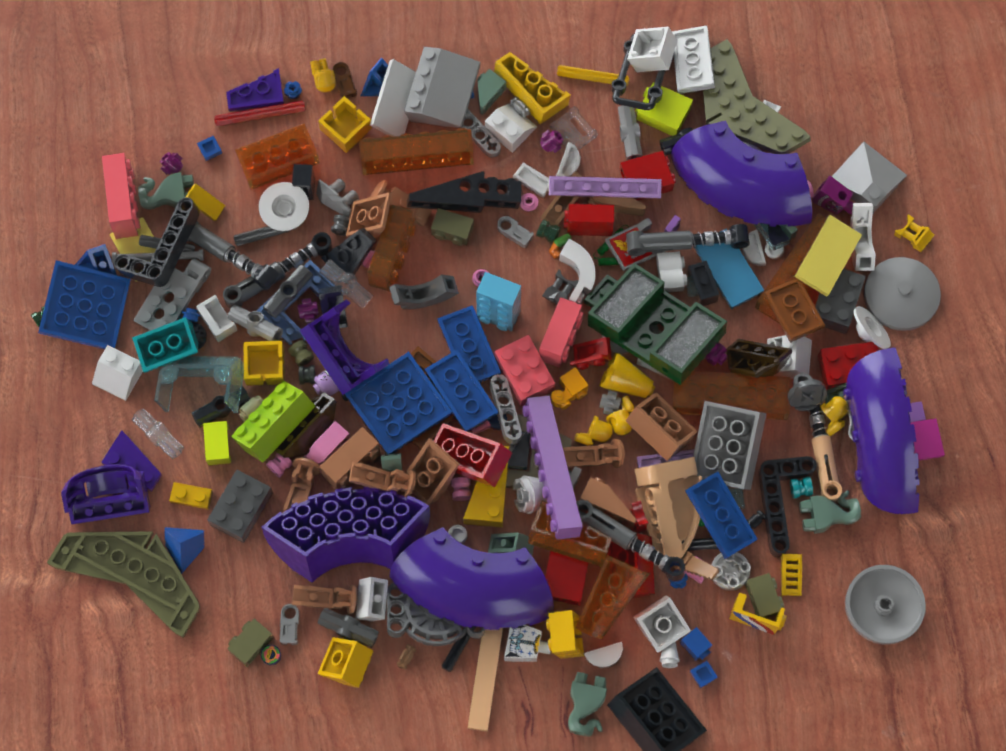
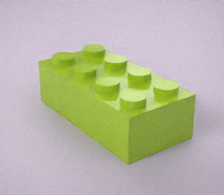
[231,380,315,463]

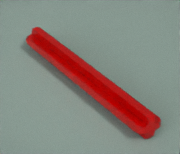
[214,101,305,126]

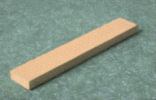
[468,628,503,732]

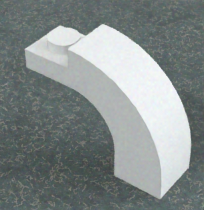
[850,203,876,271]
[559,239,595,305]

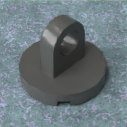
[788,373,827,411]

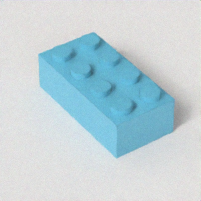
[476,272,521,331]

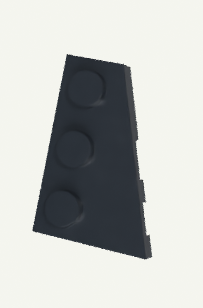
[321,228,377,283]

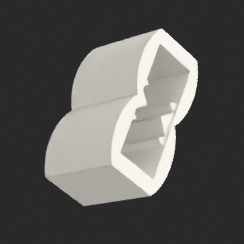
[656,251,687,292]

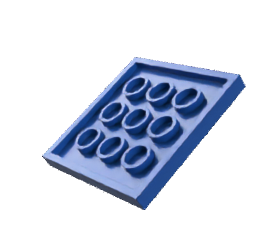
[38,260,131,349]
[345,351,453,455]

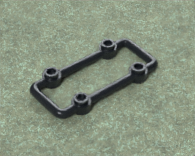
[611,33,674,111]

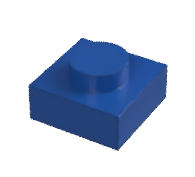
[197,135,222,161]
[690,661,718,689]

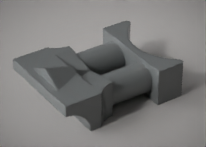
[542,269,579,305]

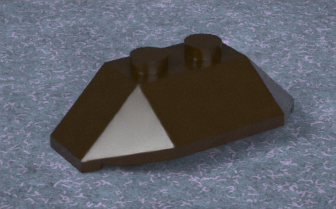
[726,339,793,378]
[274,392,337,458]

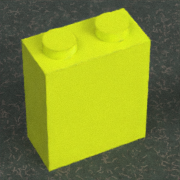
[635,82,693,136]

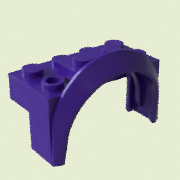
[300,299,389,395]
[61,465,151,525]

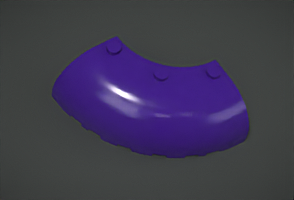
[671,121,812,227]
[843,347,919,514]
[262,487,430,583]
[390,527,554,630]

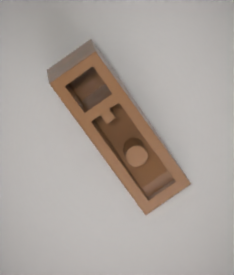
[540,171,583,229]
[586,177,646,216]

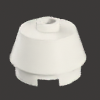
[513,475,547,514]

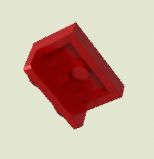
[570,337,612,370]

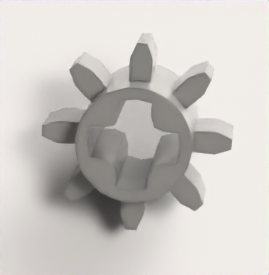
[599,390,621,415]

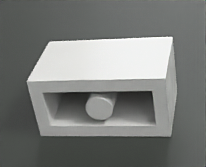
[356,577,388,622]

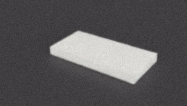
[672,26,715,94]
[370,59,416,142]

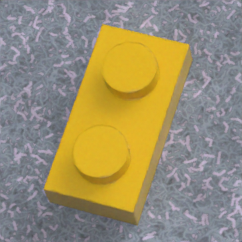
[169,482,213,510]

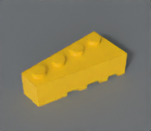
[494,52,571,124]
[463,446,509,528]

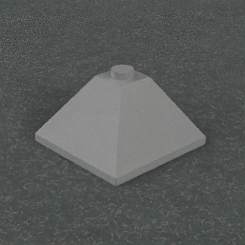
[832,141,907,214]

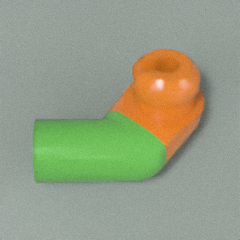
[549,233,572,259]

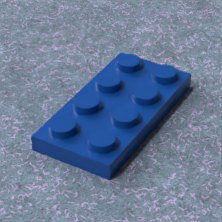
[437,305,501,383]
[425,350,499,432]
[685,471,758,559]

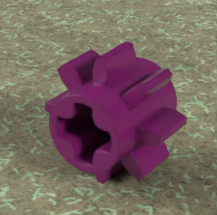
[540,129,563,153]
[160,152,183,175]
[297,298,319,322]
[705,342,727,366]

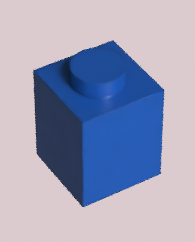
[680,627,712,661]

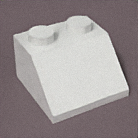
[485,104,537,153]
[92,345,143,401]
[633,596,691,653]

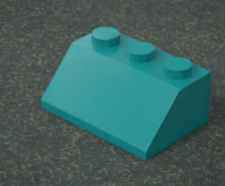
[132,317,198,373]

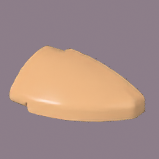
[635,457,702,558]

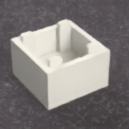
[627,27,678,72]

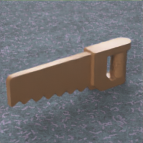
[672,551,719,581]

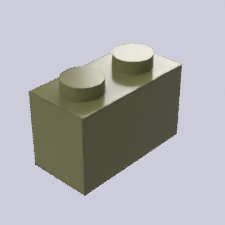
[431,208,474,246]
[745,573,784,618]
[227,619,274,667]

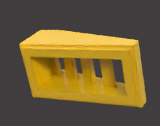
[781,554,802,596]

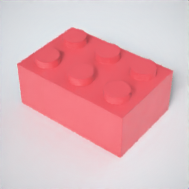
[539,297,584,368]
[494,335,555,407]

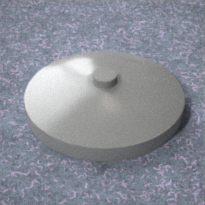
[864,257,941,331]
[845,565,926,645]

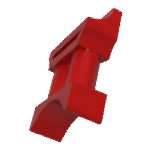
[630,500,649,533]

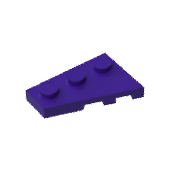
[226,68,284,112]
[101,430,162,491]

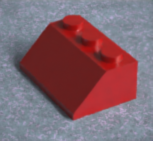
[607,533,655,599]

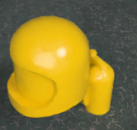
[310,58,336,92]
[606,396,634,436]
[820,396,849,436]
[574,416,613,446]

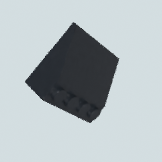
[607,667,707,751]

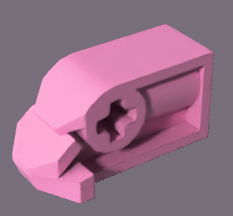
[304,421,350,473]

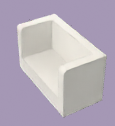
[196,295,238,342]

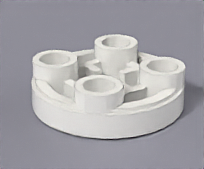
[711,552,751,591]

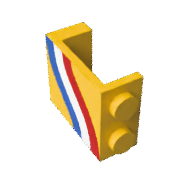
[729,592,787,635]

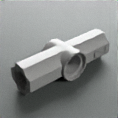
[618,106,643,160]
[228,305,283,341]

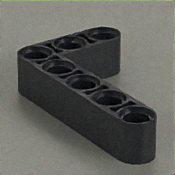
[114,197,200,287]
[758,456,817,558]

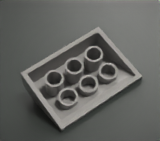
[404,47,481,128]
[693,401,767,490]

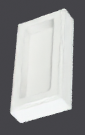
[513,162,549,198]

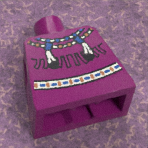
[811,176,853,215]

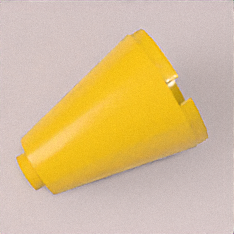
[599,353,655,398]

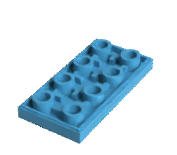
[693,228,765,309]

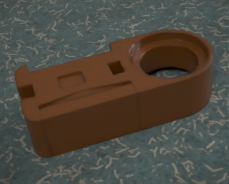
[333,62,357,99]

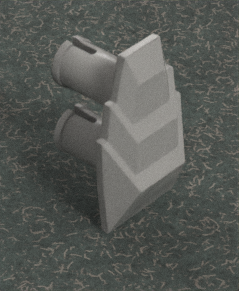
[316,179,359,217]

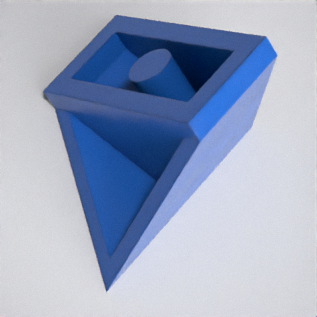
[360,58,388,96]
[75,244,117,275]
[164,527,205,574]

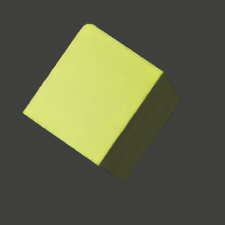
[203,421,231,466]

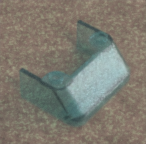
[154,356,244,413]

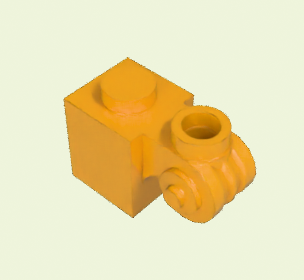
[551,367,589,410]

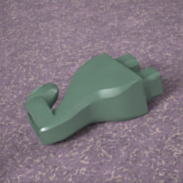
[138,172,194,210]
[799,491,861,534]
[568,672,607,737]

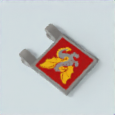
[605,218,666,271]

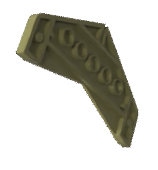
[703,39,811,154]
[47,531,200,638]

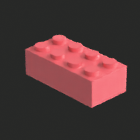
[102,153,141,239]

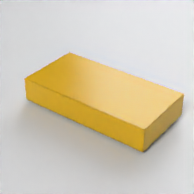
[186,184,225,221]

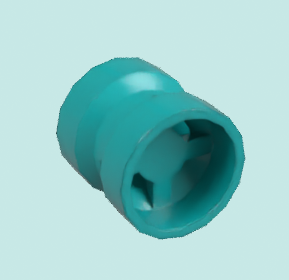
[789,476,813,499]

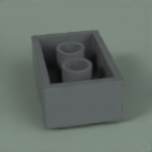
[815,269,866,334]
[207,470,273,543]

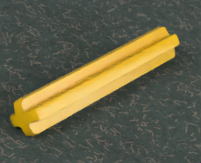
[557,65,629,86]

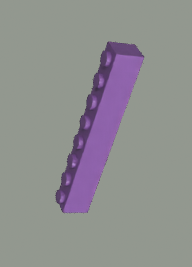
[522,396,582,539]

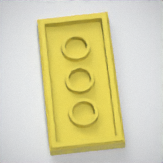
[794,215,862,297]

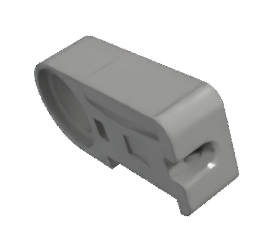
[498,216,534,248]
[280,604,300,645]

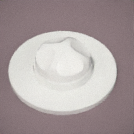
[259,182,309,231]
[854,306,891,349]

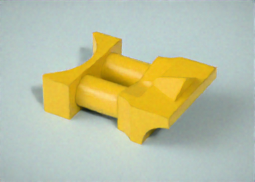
[894,214,935,253]

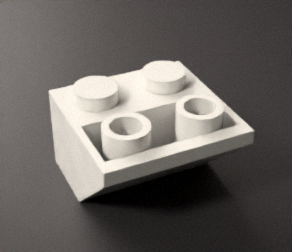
[767,335,812,379]

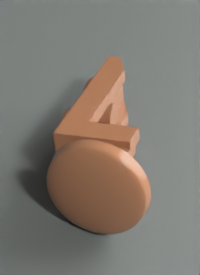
[370,180,432,226]
[563,439,625,468]
[282,458,321,513]
[349,462,416,497]
[292,584,357,614]

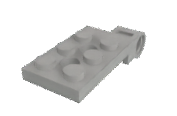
[133,258,211,331]

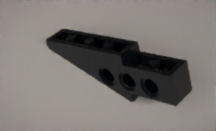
[407,171,521,213]

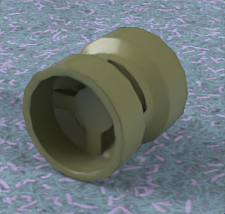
[288,340,314,367]

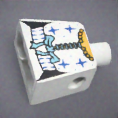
[504,625,550,662]

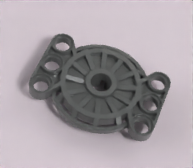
[387,583,485,646]

